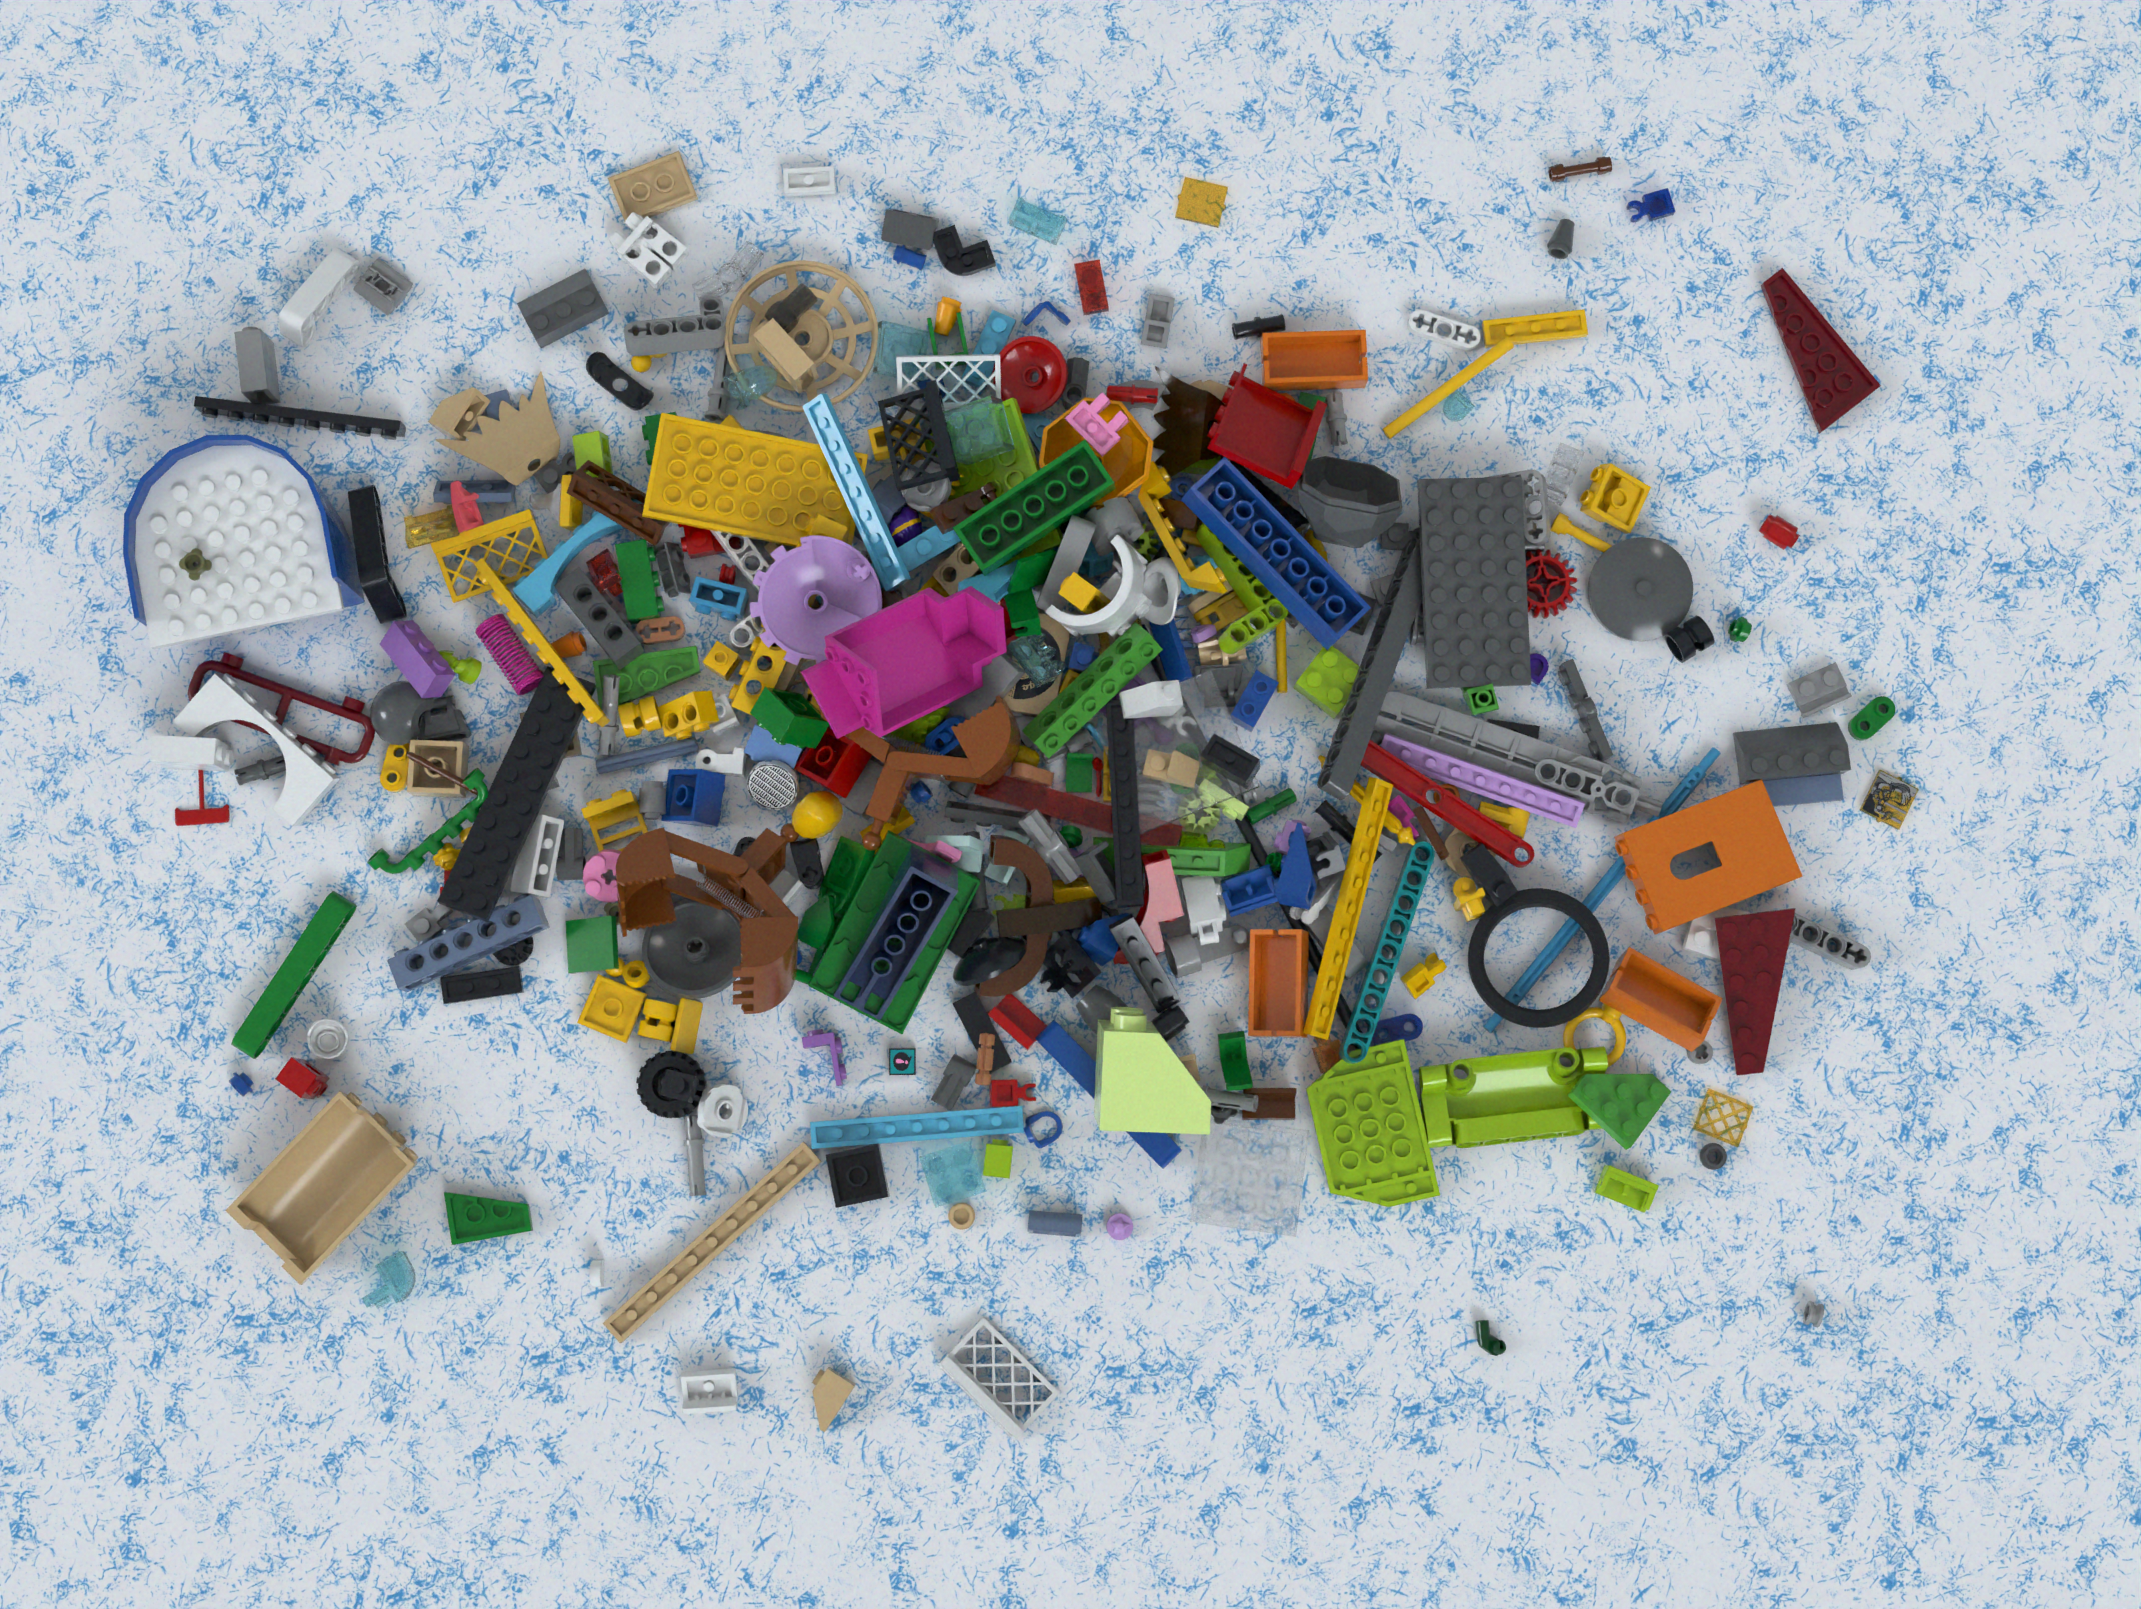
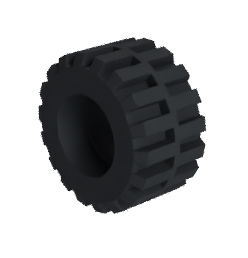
[636,1051,707,1118]

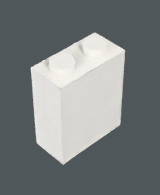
[150,735,233,772]

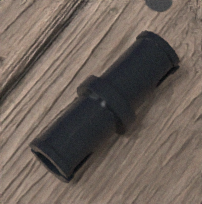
[1232,314,1286,340]

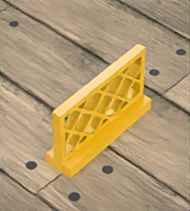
[430,509,549,603]

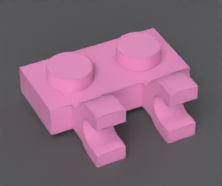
[1065,392,1129,457]

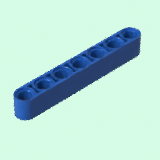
[1035,1020,1182,1169]

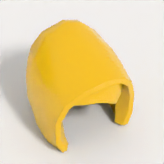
[792,791,843,839]

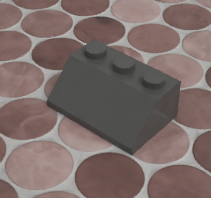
[517,269,609,348]

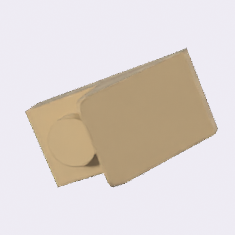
[1142,749,1200,788]

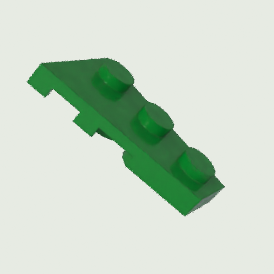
[444,1192,533,1245]

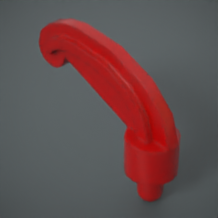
[1092,757,1103,797]

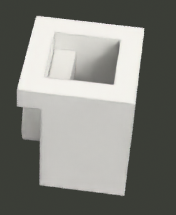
[711,693,741,736]

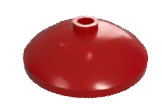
[993,336,1068,414]

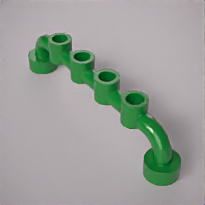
[367,768,488,874]

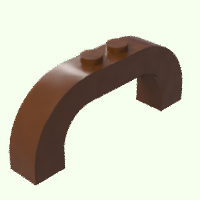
[974,835,1055,997]

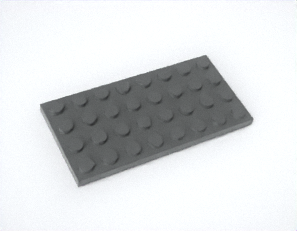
[1417,477,1531,689]

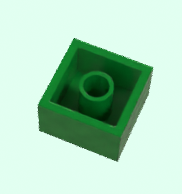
[750,687,829,749]

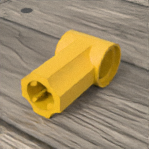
[1477,801,1530,839]

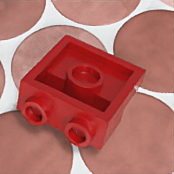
[678,524,742,559]

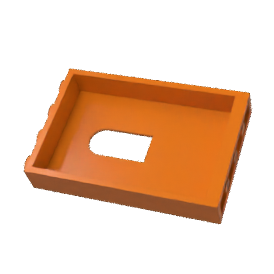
[1614,779,1803,935]

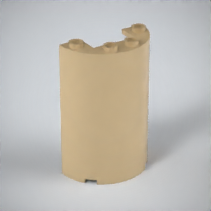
[225,1091,419,1285]

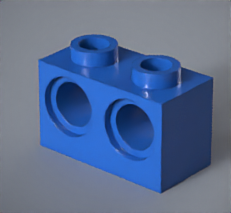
[1229,670,1279,732]

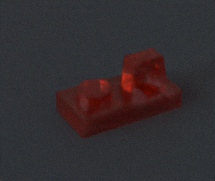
[586,548,623,597]

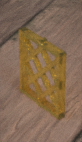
[1693,1088,1753,1147]

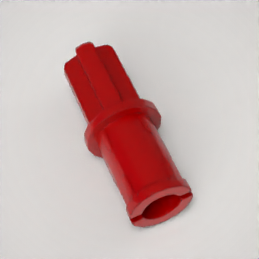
[1106,384,1158,405]

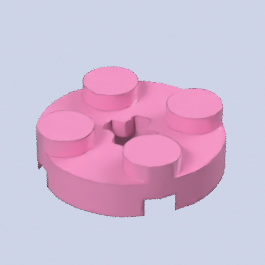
[583,849,621,903]

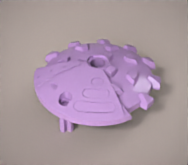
[749,535,882,665]

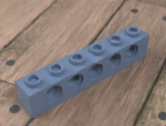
[387,894,550,992]

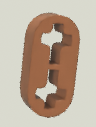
[635,616,686,645]
[1010,762,1054,787]

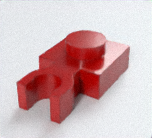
[989,1079,1036,1107]

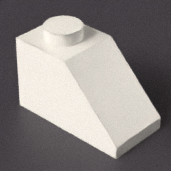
[1119,680,1183,719]

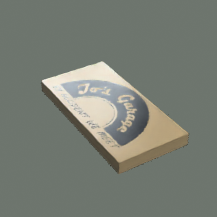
[1004,613,1071,717]

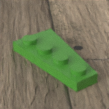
[593,646,701,709]

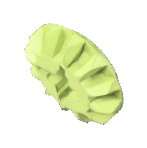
[1178,793,1220,834]

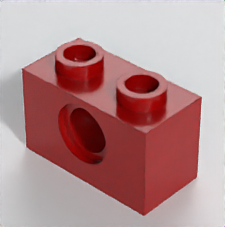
[275,1057,329,1099]

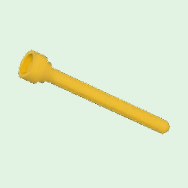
[1550,512,1612,553]

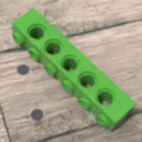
[1022,622,1163,758]

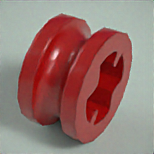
[719,563,737,586]

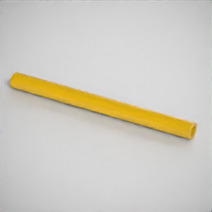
[1382,337,1514,439]

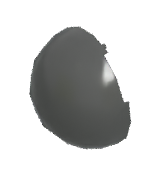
[370,681,434,745]

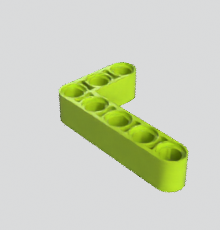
[1196,523,1288,654]

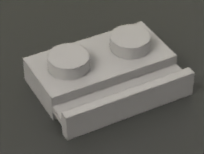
[1786,662,1852,718]

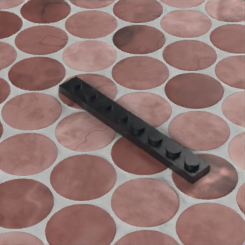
[194,396,406,440]
[1106,700,1145,908]

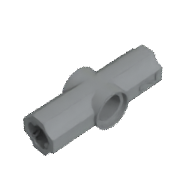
[1018,808,1082,884]

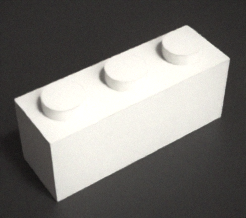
[510,815,564,898]

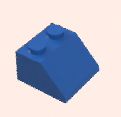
[661,769,726,827]

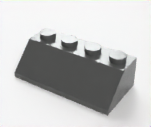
[1733,722,1851,784]

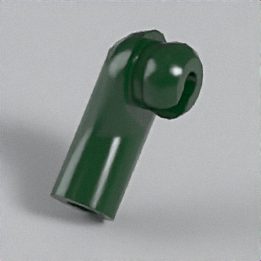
[1475,1320,1506,1356]

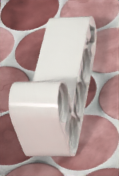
[279,248,360,348]

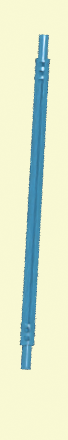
[1483,747,1721,1033]

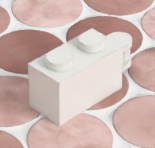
[1181,876,1227,946]

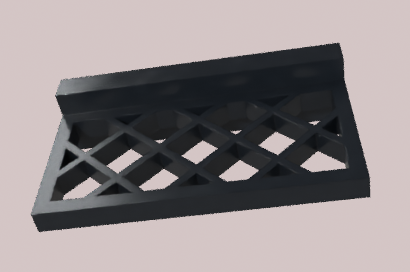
[878,380,961,491]

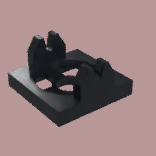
[1040,932,1102,999]

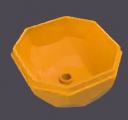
[1039,397,1153,510]

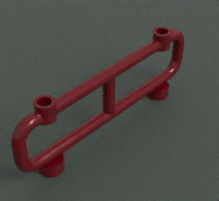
[188,652,375,766]

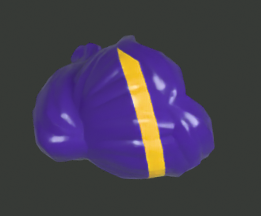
[889,506,923,548]

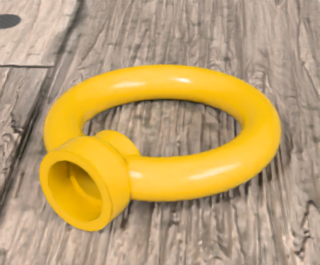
[1563,1004,1626,1067]

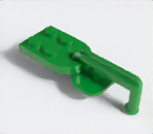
[795,836,876,985]

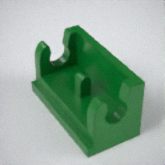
[1004,587,1042,637]

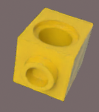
[703,641,742,681]

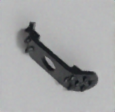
[586,352,654,411]

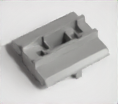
[353,258,413,316]

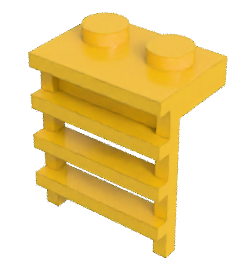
[581,789,648,871]

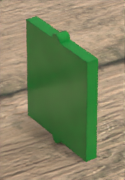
[1007,549,1056,594]

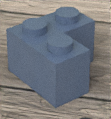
[854,474,908,542]

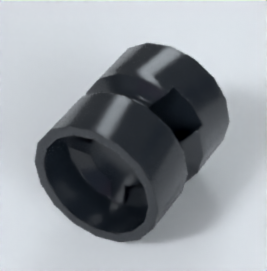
[1665,615,1715,663]

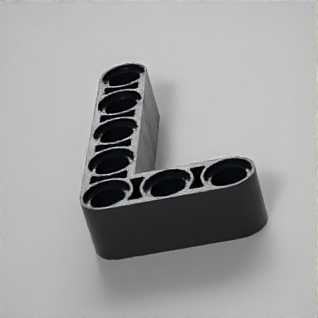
[348,485,407,624]

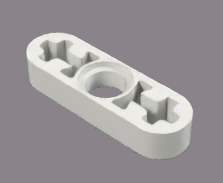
[1407,310,1481,351]

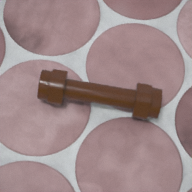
[1548,156,1612,182]

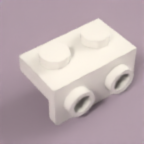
[681,1368,738,1415]

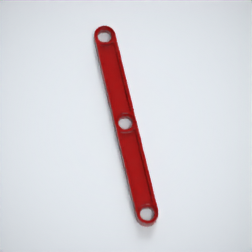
[1332,731,1535,868]

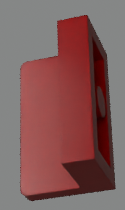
[988,994,1047,1051]

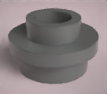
[1699,1143,1727,1170]

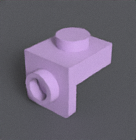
[1273,820,1312,855]

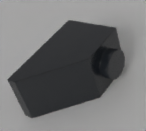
[1460,842,1518,907]

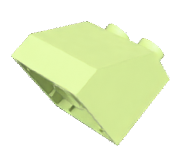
[1094,1007,1211,1135]

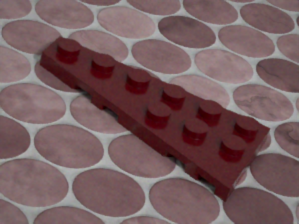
[1715,908,1796,1075]

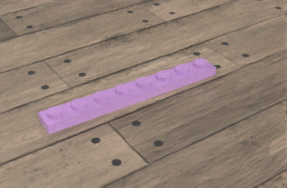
[1381,733,1585,828]

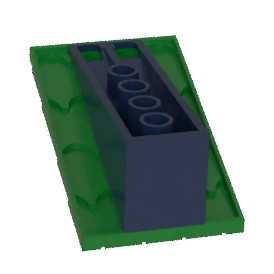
[809,830,981,1034]

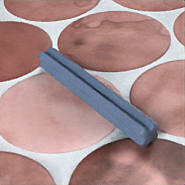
[596,737,699,774]

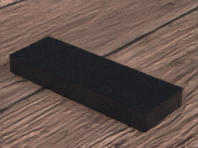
[440,966,524,1004]
[952,992,1012,1074]

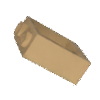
[753,318,819,394]

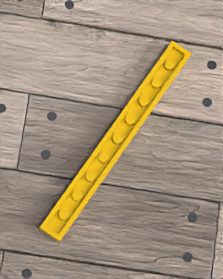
[1303,777,1393,1040]

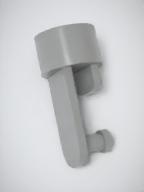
[1164,925,1250,978]

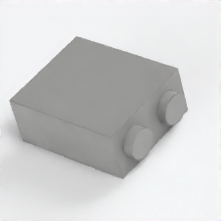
[234,327,281,404]

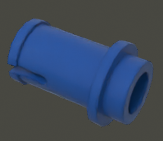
[893,245,927,271]

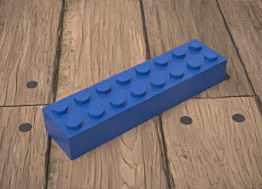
[1181,457,1371,650]

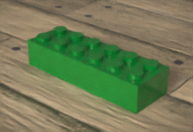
[953,440,1116,576]

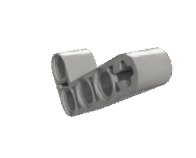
[624,294,726,356]
[1036,515,1096,611]
[1788,913,1871,970]

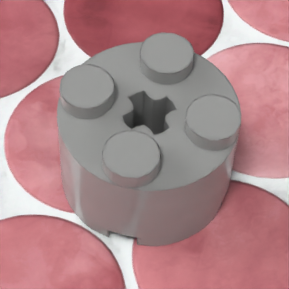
[1084,497,1144,556]

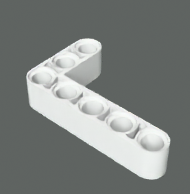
[710,530,770,650]

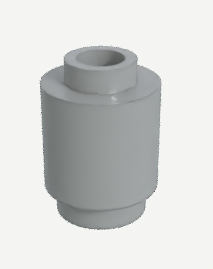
[639,781,666,820]

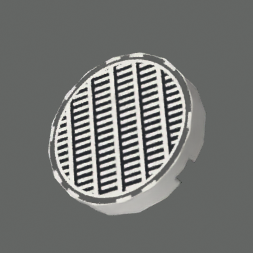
[747,760,800,810]

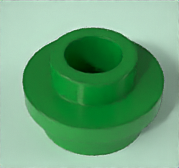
[1728,617,1752,642]
[1059,825,1083,848]

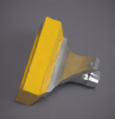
[529,475,583,532]

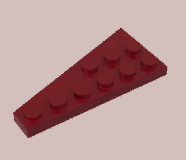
[1761,268,1881,434]

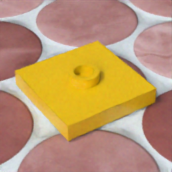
[577,974,648,1043]

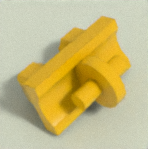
[1453,877,1486,922]

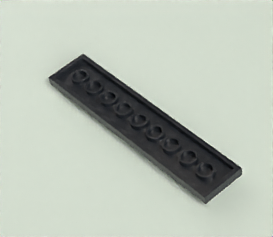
[437,666,596,922]

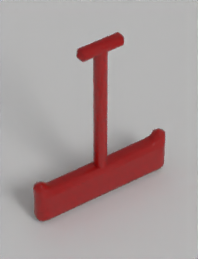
[175,770,230,826]

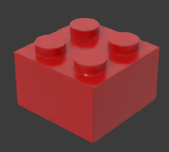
[794,728,872,799]

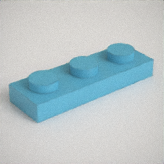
[961,310,1016,391]

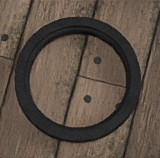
[1468,888,1610,1028]

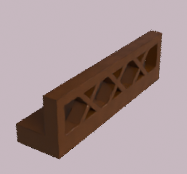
[567,460,671,546]

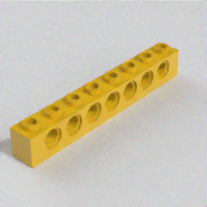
[728,513,848,716]

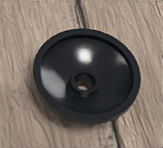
[953,936,1027,986]

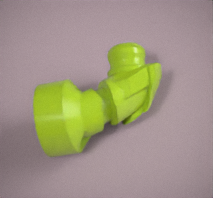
[438,650,482,685]

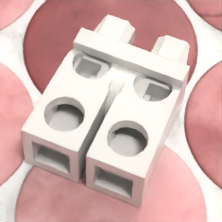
[609,212,689,291]

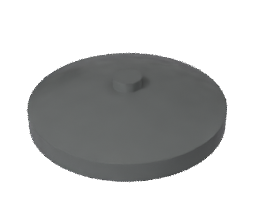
[1588,537,1693,642]
[642,898,742,999]

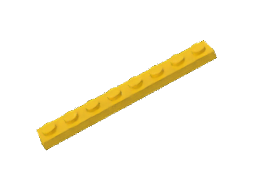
[474,558,610,727]

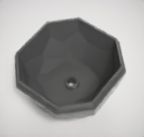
[1298,456,1402,548]

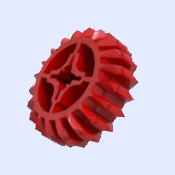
[1525,549,1577,619]

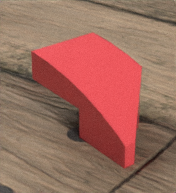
[450,480,484,533]

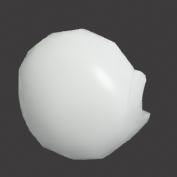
[307,1018,348,1060]

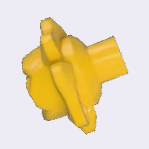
[433,843,461,871]

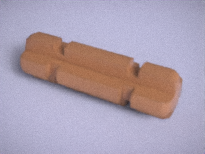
[975,1033,995,1086]

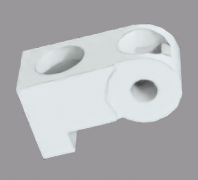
[695,747,747,777]

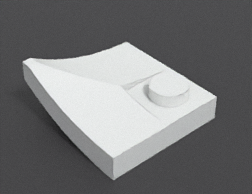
[1682,907,1750,962]

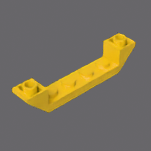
[1138,461,1228,594]

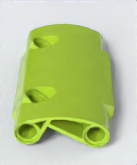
[1419,1046,1608,1148]

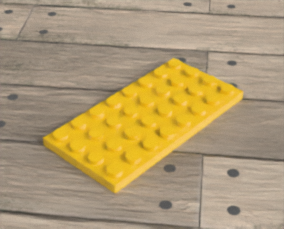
[642,413,868,547]

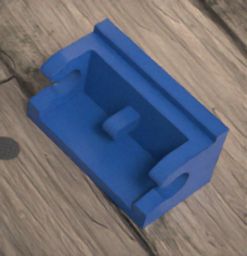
[1220,864,1278,917]

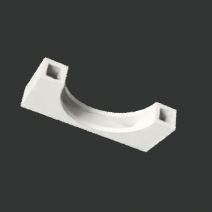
[173,673,340,826]

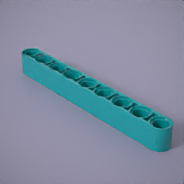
[1339,841,1435,1064]

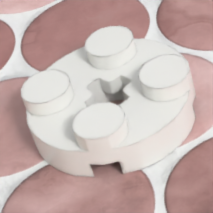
[697,1084,748,1138]

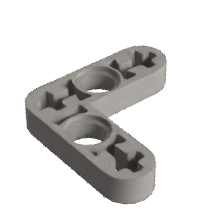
[1484,470,1551,545]

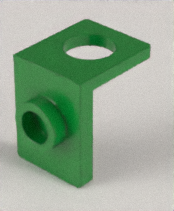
[1066,753,1093,793]

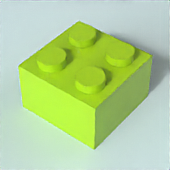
[1293,646,1360,719]

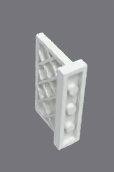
[896,354,1001,420]
[938,1317,1060,1441]

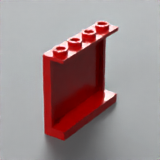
[1207,363,1327,490]

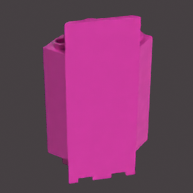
[801,586,1007,739]

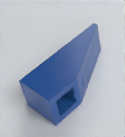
[1273,822,1317,910]

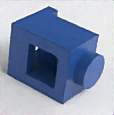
[1068,642,1100,674]

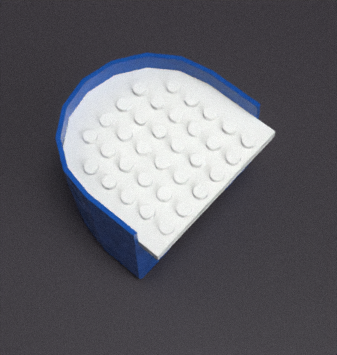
[123,435,365,649]

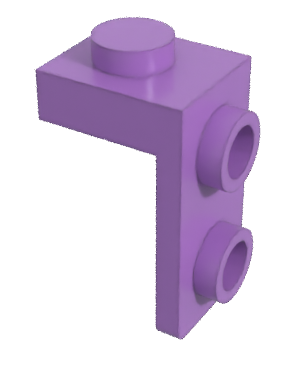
[802,1029,847,1086]

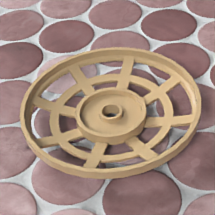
[724,260,879,412]

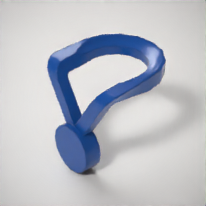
[1022,301,1071,326]
[1023,1111,1063,1148]

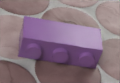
[380,620,455,698]

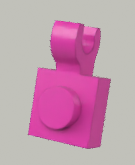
[1387,795,1421,840]

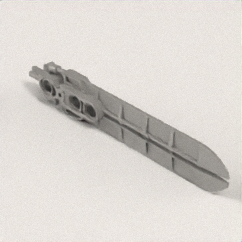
[1373,691,1663,822]

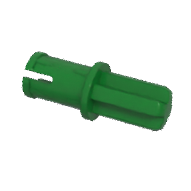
[1246,788,1297,825]

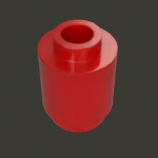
[1759,514,1800,550]

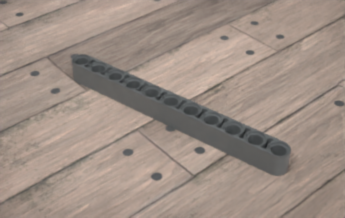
[1317,537,1422,800]

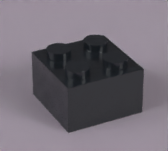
[826,1144,890,1208]

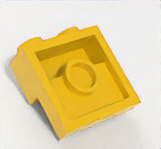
[1580,463,1651,534]

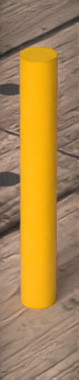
[1276,619,1287,693]

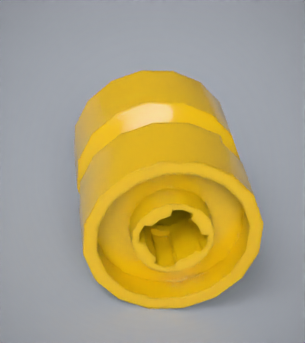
[618,696,663,738]
[637,999,678,1042]

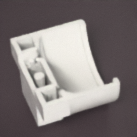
[1045,535,1152,640]

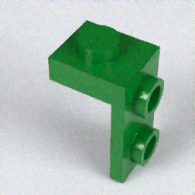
[1218,1031,1253,1091]

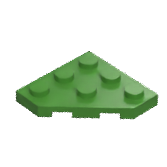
[1567,1074,1671,1150]

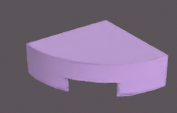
[1191,624,1217,643]

